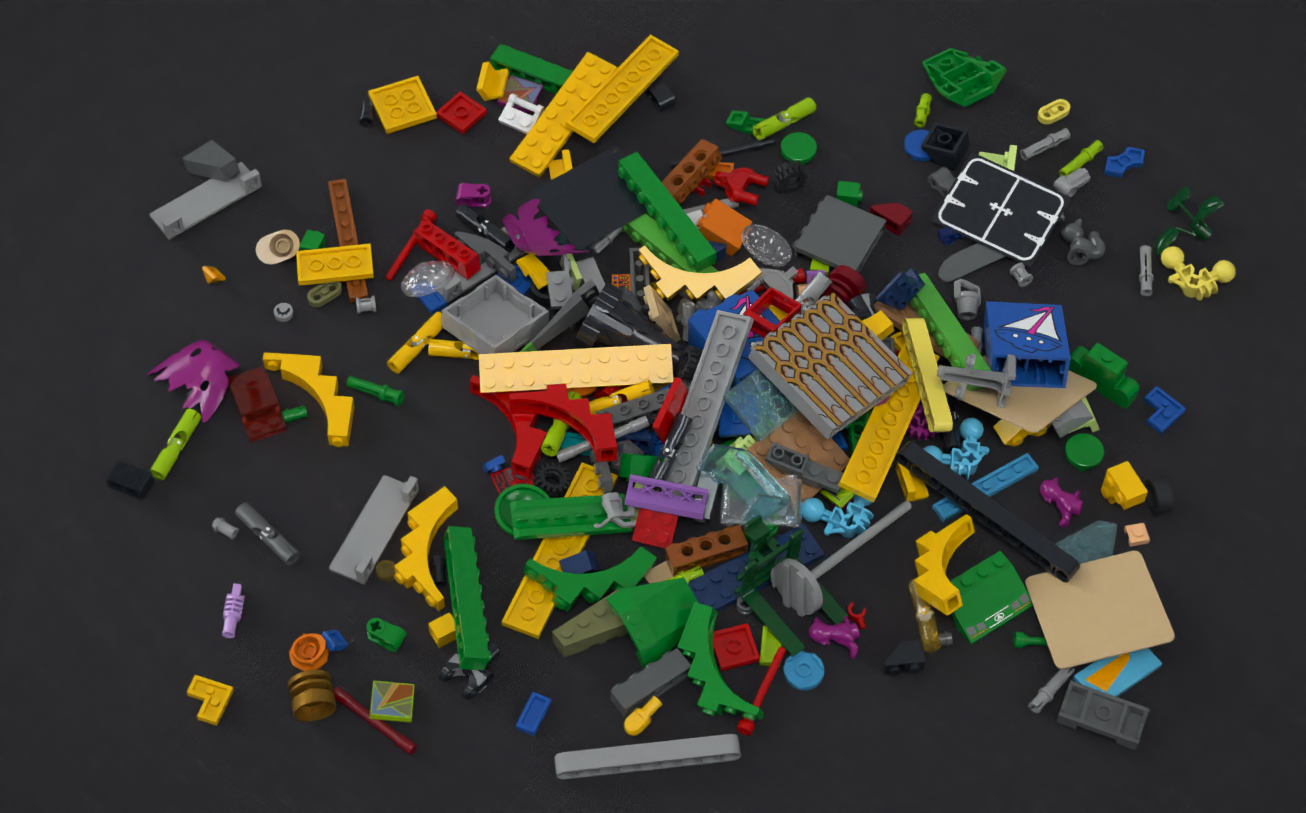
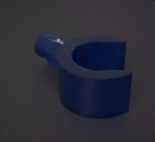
[937,228,962,245]

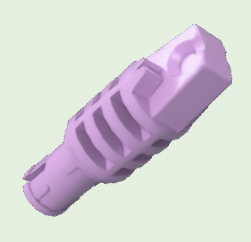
[222,583,245,638]

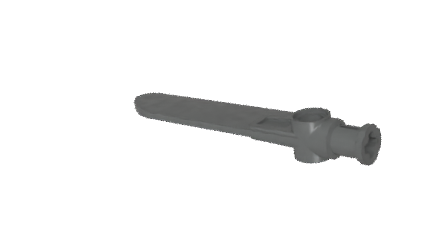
[938,213,1065,283]

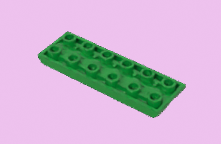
[510,494,632,540]

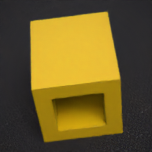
[428,612,456,648]

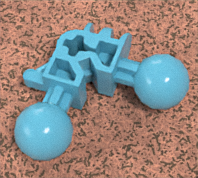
[923,418,989,480]
[800,493,874,538]

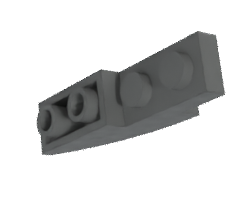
[454,231,517,282]
[765,442,844,493]

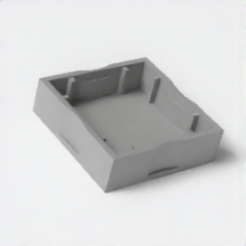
[442,275,549,354]

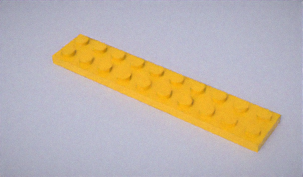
[838,342,940,503]
[479,344,673,393]
[501,462,618,639]

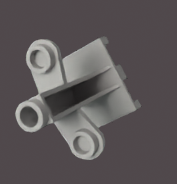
[937,354,1016,408]

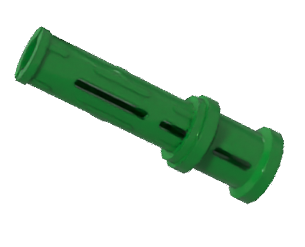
[346,375,404,407]

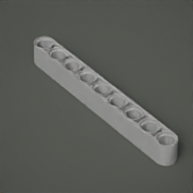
[554,734,741,779]

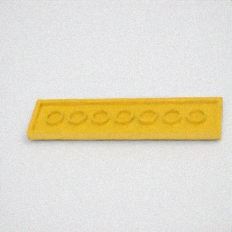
[565,35,679,143]
[509,52,618,178]

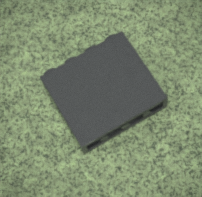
[792,195,886,273]

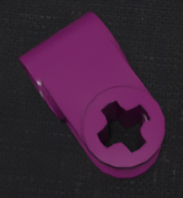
[456,183,492,208]

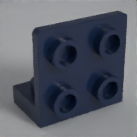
[876,268,925,311]

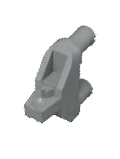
[744,266,798,299]

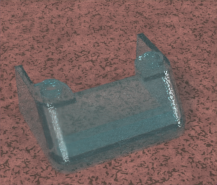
[695,444,791,521]

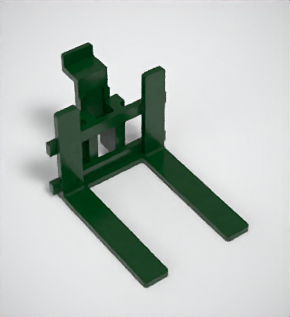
[734,515,848,657]

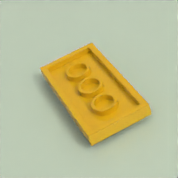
[296,243,374,286]

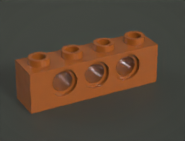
[662,139,722,205]
[665,525,748,576]

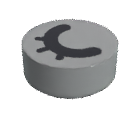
[274,303,293,322]

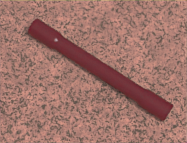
[333,686,418,755]

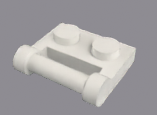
[498,93,544,134]

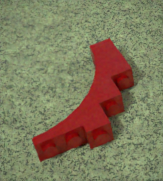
[470,375,547,479]
[509,383,617,462]

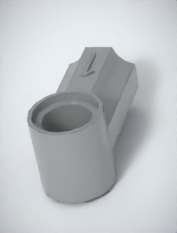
[1053,168,1091,197]

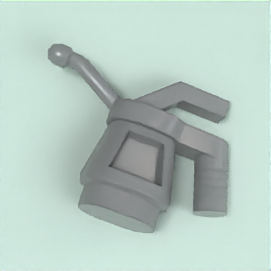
[594,492,636,529]

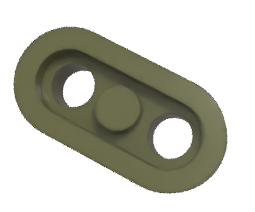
[307,281,342,307]

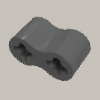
[928,167,956,198]

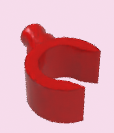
[692,178,711,196]
[847,602,866,630]

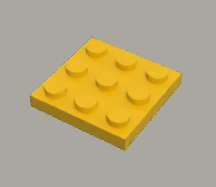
[368,76,437,134]

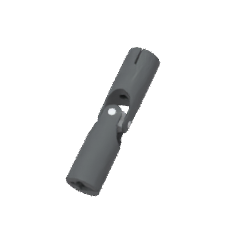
[235,502,300,566]

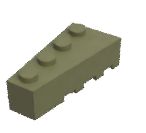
[552,589,628,657]

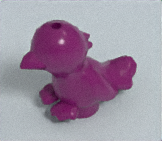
[1040,477,1083,528]
[809,616,860,659]

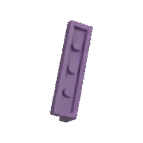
[624,474,708,520]

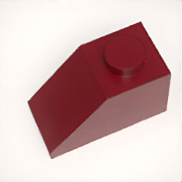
[870,203,913,236]

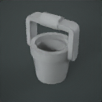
[954,279,981,321]

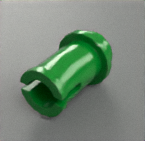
[282,405,308,423]

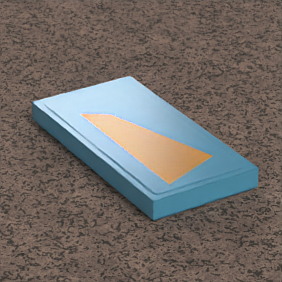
[1073,648,1162,697]

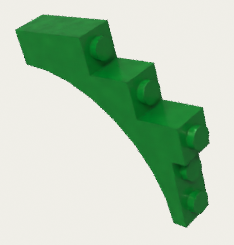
[523,547,657,612]
[678,602,764,721]

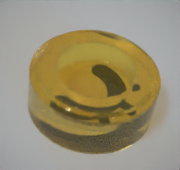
[376,560,395,581]

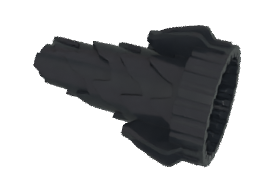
[573,282,684,380]

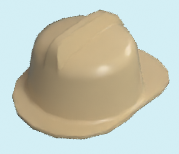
[256,229,300,265]

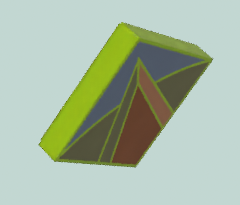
[370,681,414,722]

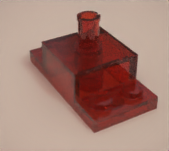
[228,366,287,442]

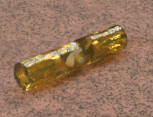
[909,579,941,652]

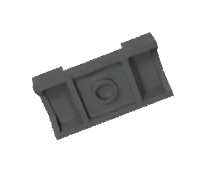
[1056,680,1149,751]

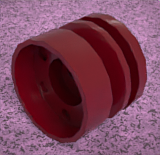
[819,265,867,310]

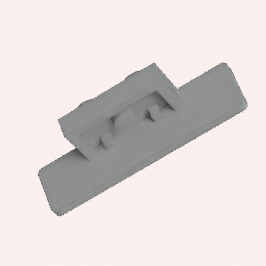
[546,254,579,329]

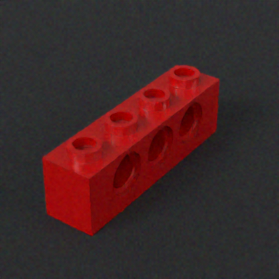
[414,220,481,280]

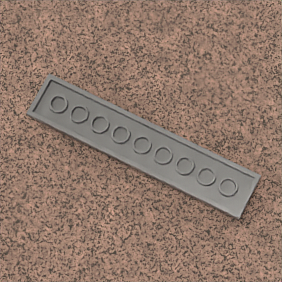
[654,310,754,496]

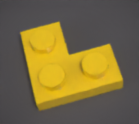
[187,675,234,726]

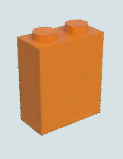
[696,198,752,256]

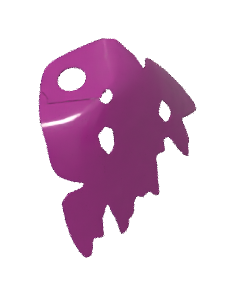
[503,199,590,256]
[147,340,239,422]

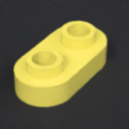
[1038,99,1070,124]

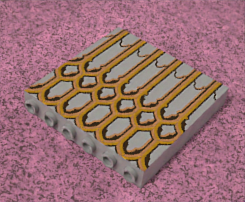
[748,293,913,440]

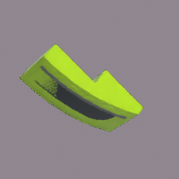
[819,487,854,508]

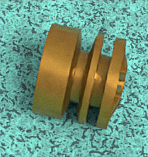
[288,670,336,722]

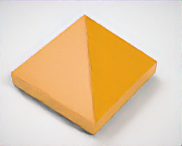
[202,266,226,283]

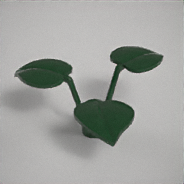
[1155,186,1225,257]

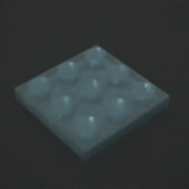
[722,368,799,442]

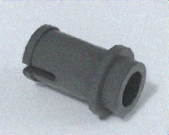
[926,631,953,648]

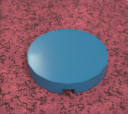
[784,651,824,690]

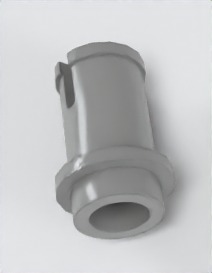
[212,517,239,539]

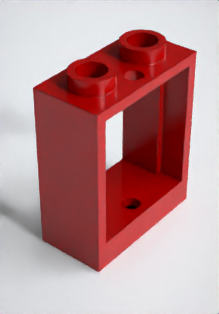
[743,287,802,338]

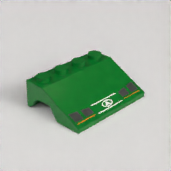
[950,551,1033,645]

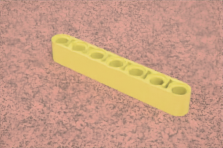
[902,318,953,432]

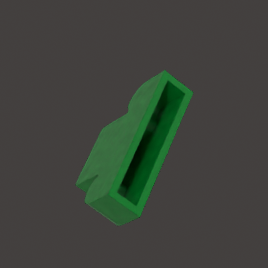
[1069,343,1139,410]

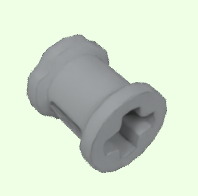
[1009,263,1033,287]
[356,296,376,314]

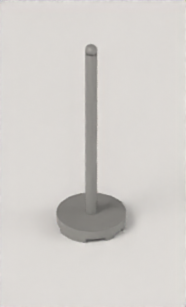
[771,501,912,616]

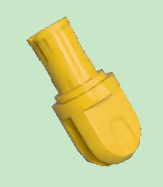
[624,696,662,735]

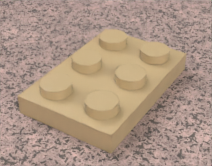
[643,285,681,342]

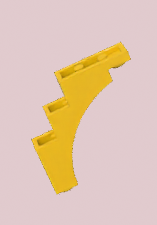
[263,352,354,447]

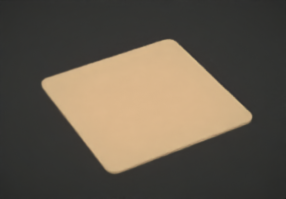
[943,355,1097,433]
[1025,551,1175,669]

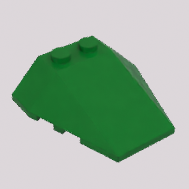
[922,48,1006,107]
[605,577,698,669]

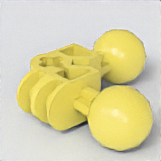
[1161,246,1236,301]

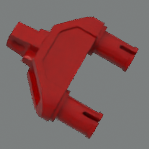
[714,167,770,206]

